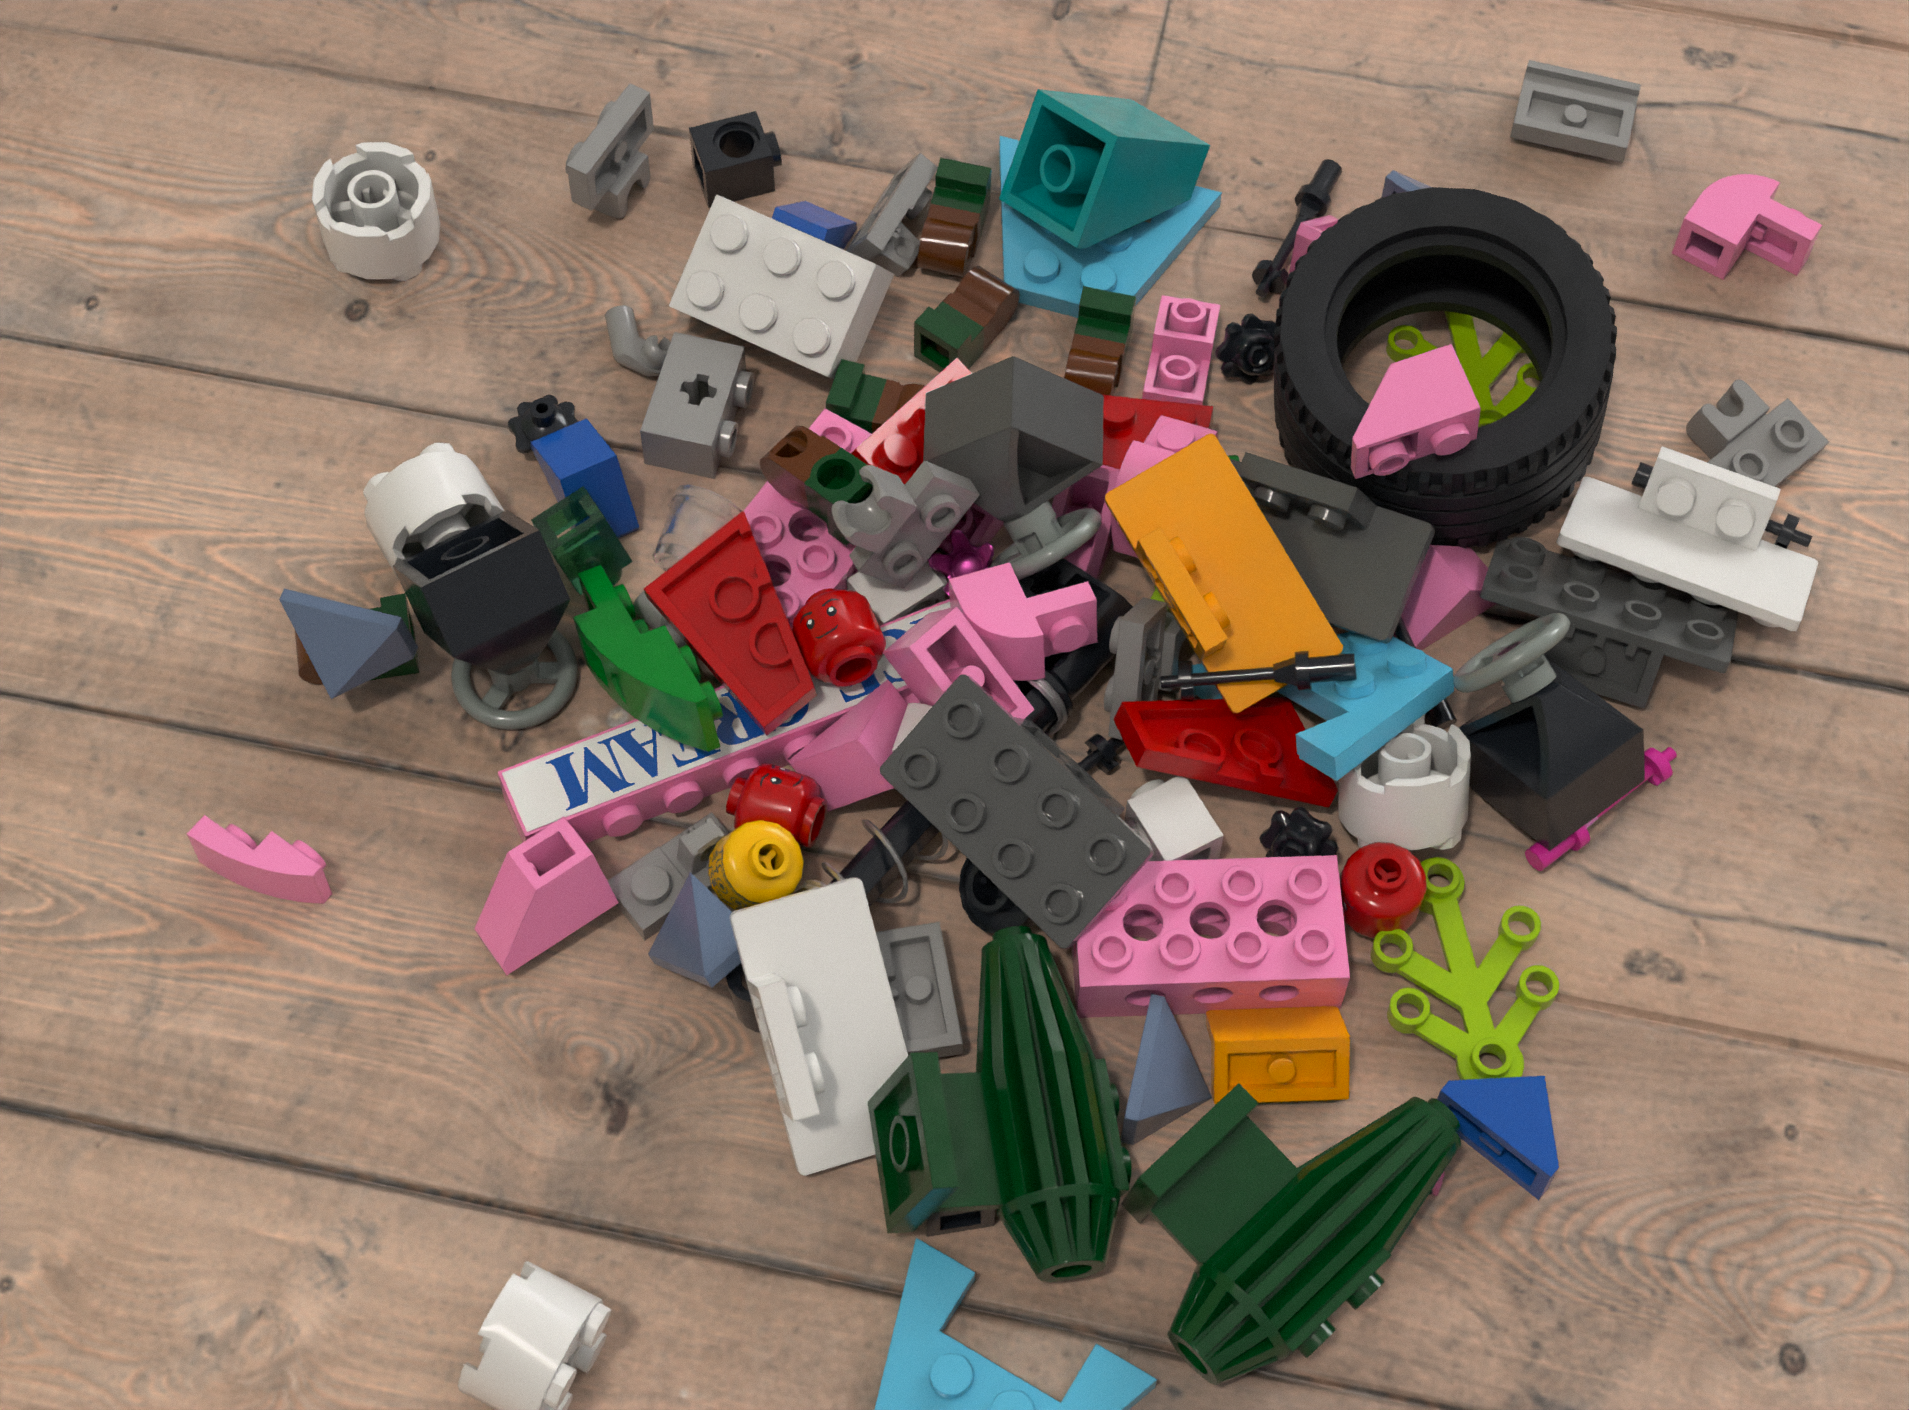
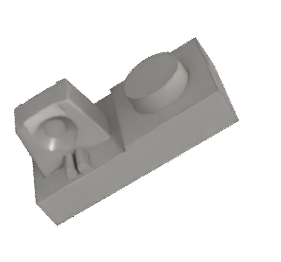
[846,153,938,277]
[608,812,729,941]

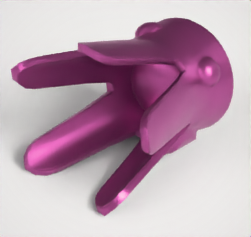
[928,530,994,596]

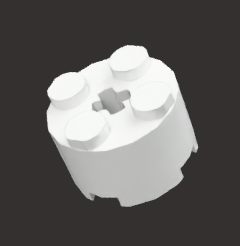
[312,142,440,281]
[363,443,504,580]
[1338,714,1471,850]
[458,1261,611,1410]

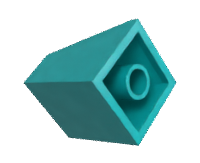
[999,89,1211,249]

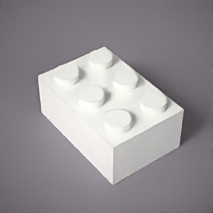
[669,194,894,379]

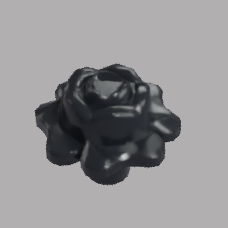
[1215,313,1276,385]
[508,394,578,459]
[1259,807,1339,857]

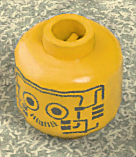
[707,820,804,910]

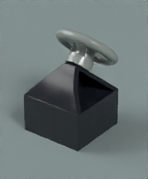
[393,510,578,730]
[1453,613,1645,851]

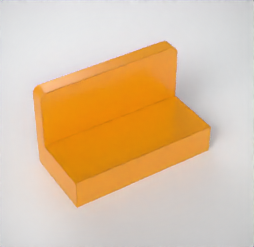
[1206,1006,1350,1104]

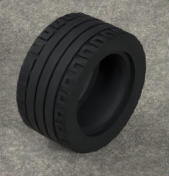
[1274,187,1617,549]

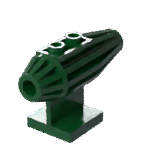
[867,926,1132,1282]
[1121,1083,1461,1385]

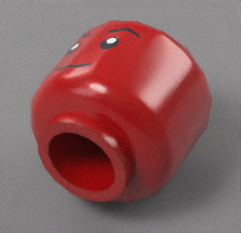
[792,588,886,687]
[726,763,828,848]
[1340,842,1427,939]

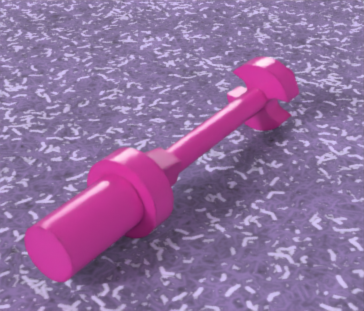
[1525,747,1677,871]

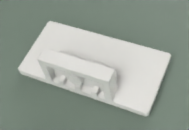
[1556,446,1818,631]
[729,877,908,1176]

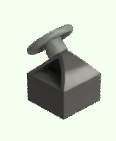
[923,356,1104,580]

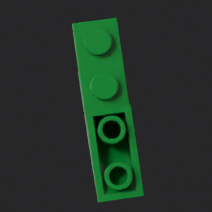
[573,565,723,752]

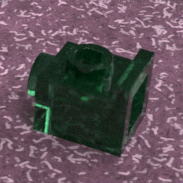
[531,486,633,596]

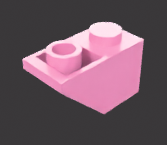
[1351,344,1481,479]
[474,816,619,976]

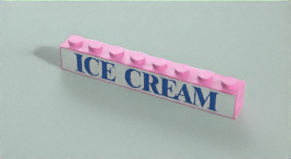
[498,599,950,844]

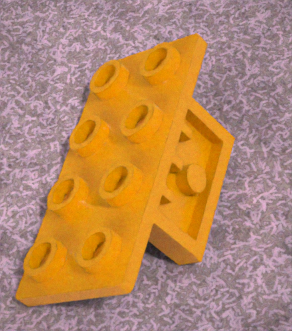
[1105,433,1343,714]

